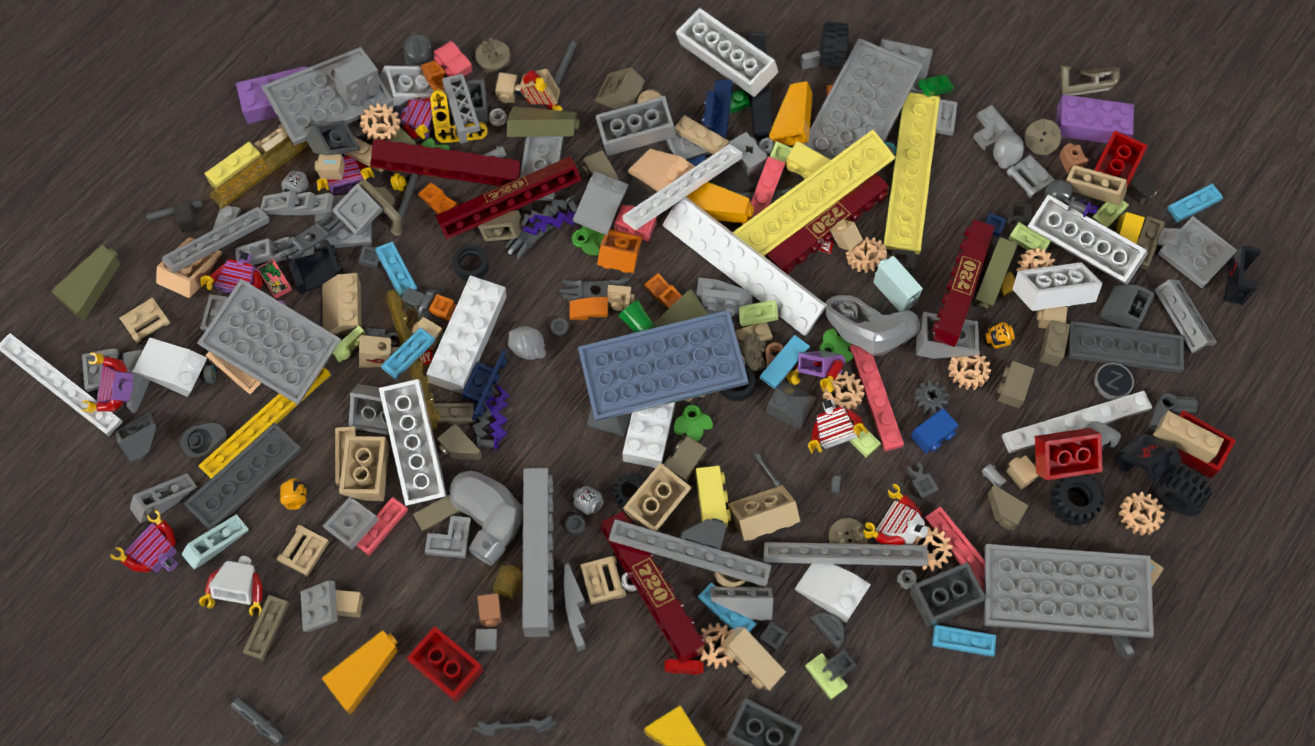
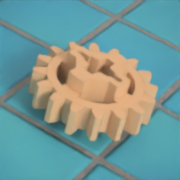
[360,103,400,141]
[846,237,887,273]
[1017,248,1055,271]
[948,352,991,390]
[822,371,864,410]
[1119,492,1165,536]
[912,527,953,571]
[700,623,734,669]

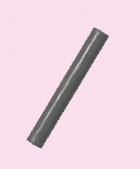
[554,41,577,86]
[398,174,418,220]
[146,199,203,221]

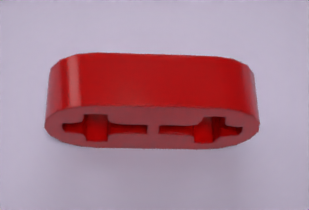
[664,659,704,675]

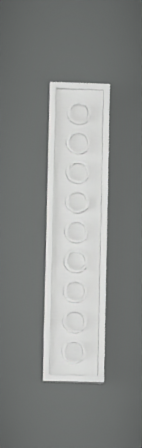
[662,197,827,336]

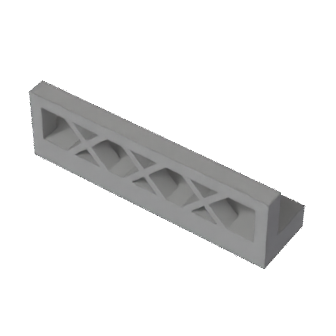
[442,74,480,144]
[1154,279,1217,353]

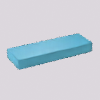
[1167,183,1223,223]
[375,241,417,298]
[381,327,435,379]
[760,335,810,389]
[697,582,756,632]
[932,625,996,657]

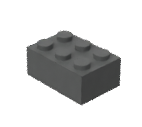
[909,562,987,628]
[725,698,802,746]

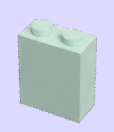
[873,256,923,312]

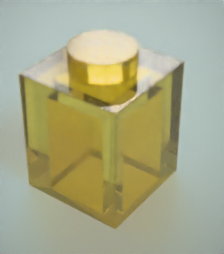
[493,565,522,599]

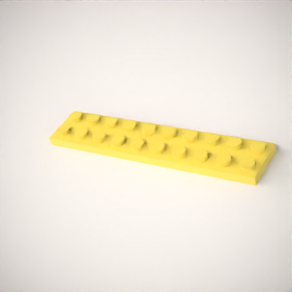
[883,92,940,254]
[733,130,896,256]

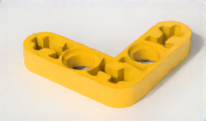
[430,89,487,143]

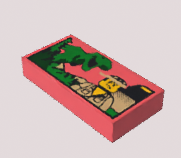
[257,259,292,299]

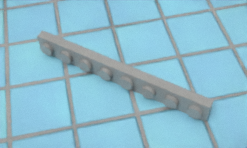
[609,519,771,587]
[764,542,928,566]

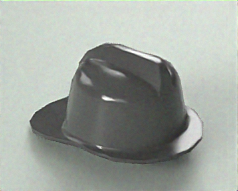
[403,35,432,67]
[180,423,227,458]

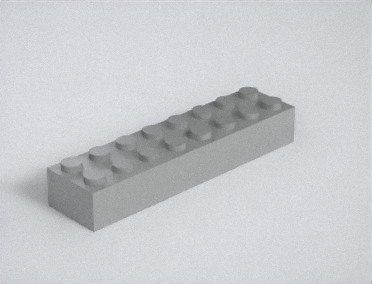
[523,468,554,637]

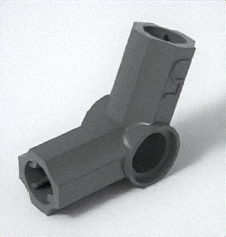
[1148,393,1198,432]

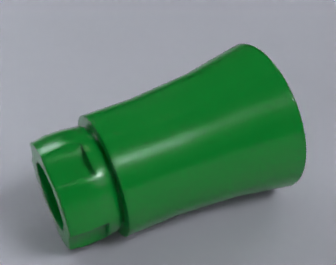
[618,300,656,333]

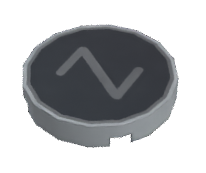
[1094,363,1134,400]

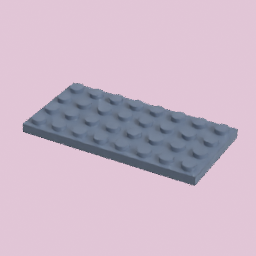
[578,310,748,422]

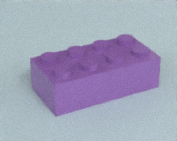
[236,66,307,124]
[1056,95,1134,143]

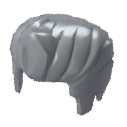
[993,131,1024,169]
[508,326,546,360]
[1083,421,1121,451]

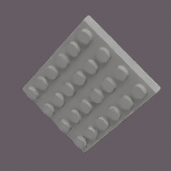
[262,47,394,146]
[197,279,341,405]

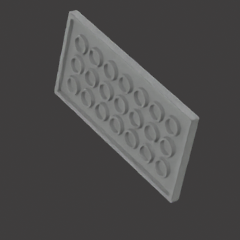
[803,38,923,160]
[984,544,1154,638]

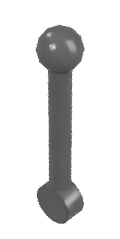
[754,452,781,487]

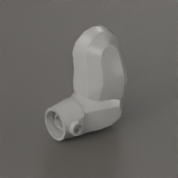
[825,295,920,356]
[449,471,523,566]

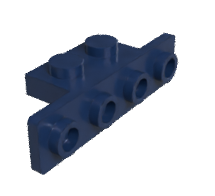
[702,80,733,139]
[461,349,508,421]

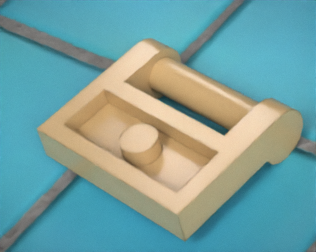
[254,124,288,152]
[120,297,171,344]
[276,525,329,577]
[581,556,626,605]

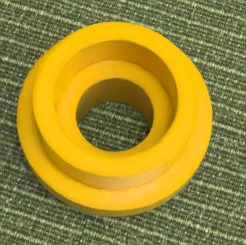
[391,173,406,191]

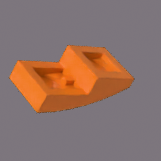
[421,61,445,91]
[418,183,458,214]
[644,273,682,309]
[428,294,457,323]
[570,297,608,320]

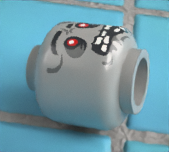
[281,171,309,194]
[573,485,603,515]

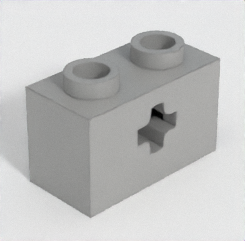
[729,132,767,177]

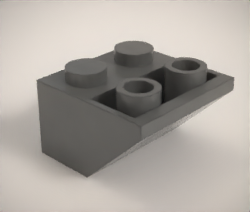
[452,79,489,124]
[1099,285,1155,330]

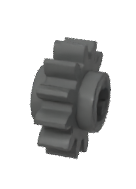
[914,380,949,415]

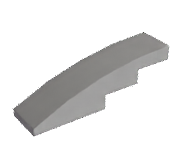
[260,191,334,215]
[235,235,314,265]
[564,564,586,652]

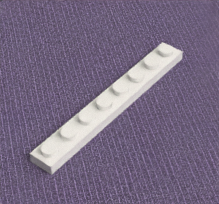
[623,144,742,230]
[0,333,123,436]
[1002,391,1152,454]

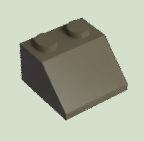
[595,67,645,110]

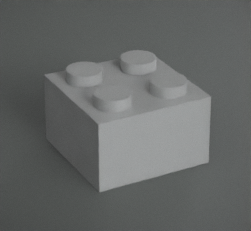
[334,54,380,106]

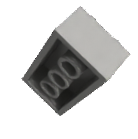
[595,96,676,156]

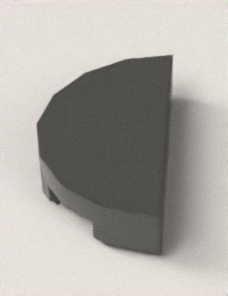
[417,288,440,321]
[810,613,844,649]
[1112,635,1135,659]

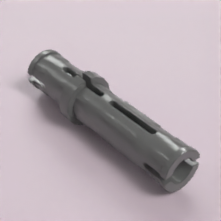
[231,697,287,746]

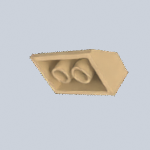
[323,273,362,336]
[339,436,390,501]
[623,463,692,531]
[728,485,800,541]

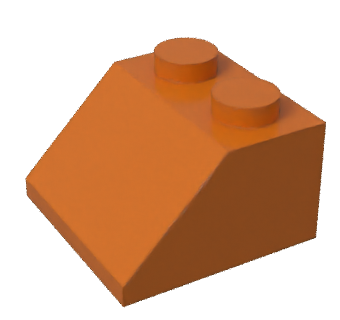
[597,229,643,273]

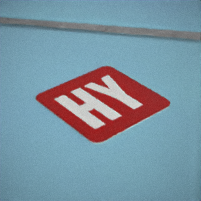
[818,241,834,254]
[418,349,433,366]

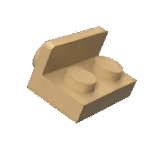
[607,285,634,311]

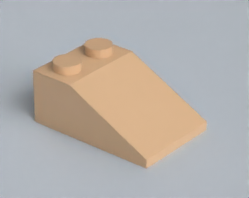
[628,149,695,192]
[156,237,222,298]
[205,351,261,394]

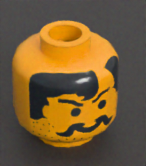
[985,322,1015,349]
[280,478,307,510]

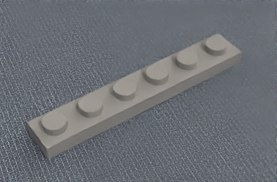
[162,207,269,273]

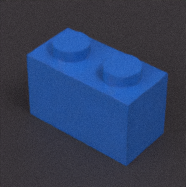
[911,408,959,454]

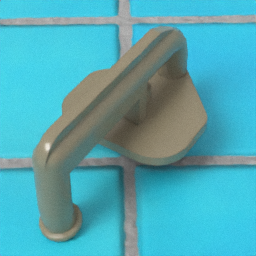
[1061,66,1120,96]
[359,180,402,235]

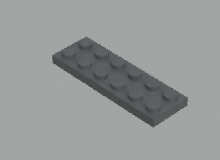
[1067,321,1184,373]
[183,423,302,531]

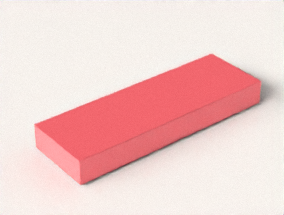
[356,497,408,556]

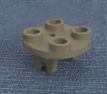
[475,38,510,73]
[1025,119,1062,155]
[738,333,766,371]
[828,518,868,544]

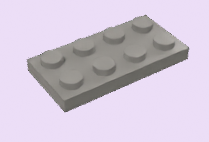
[520,136,563,201]

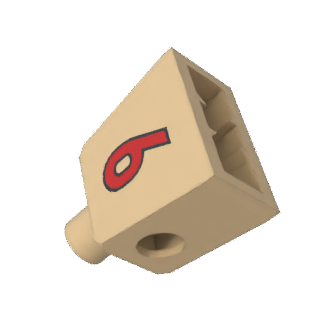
[359,335,399,368]

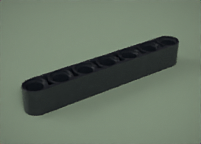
[747,32,772,138]

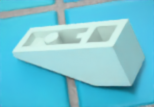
[182,514,249,570]

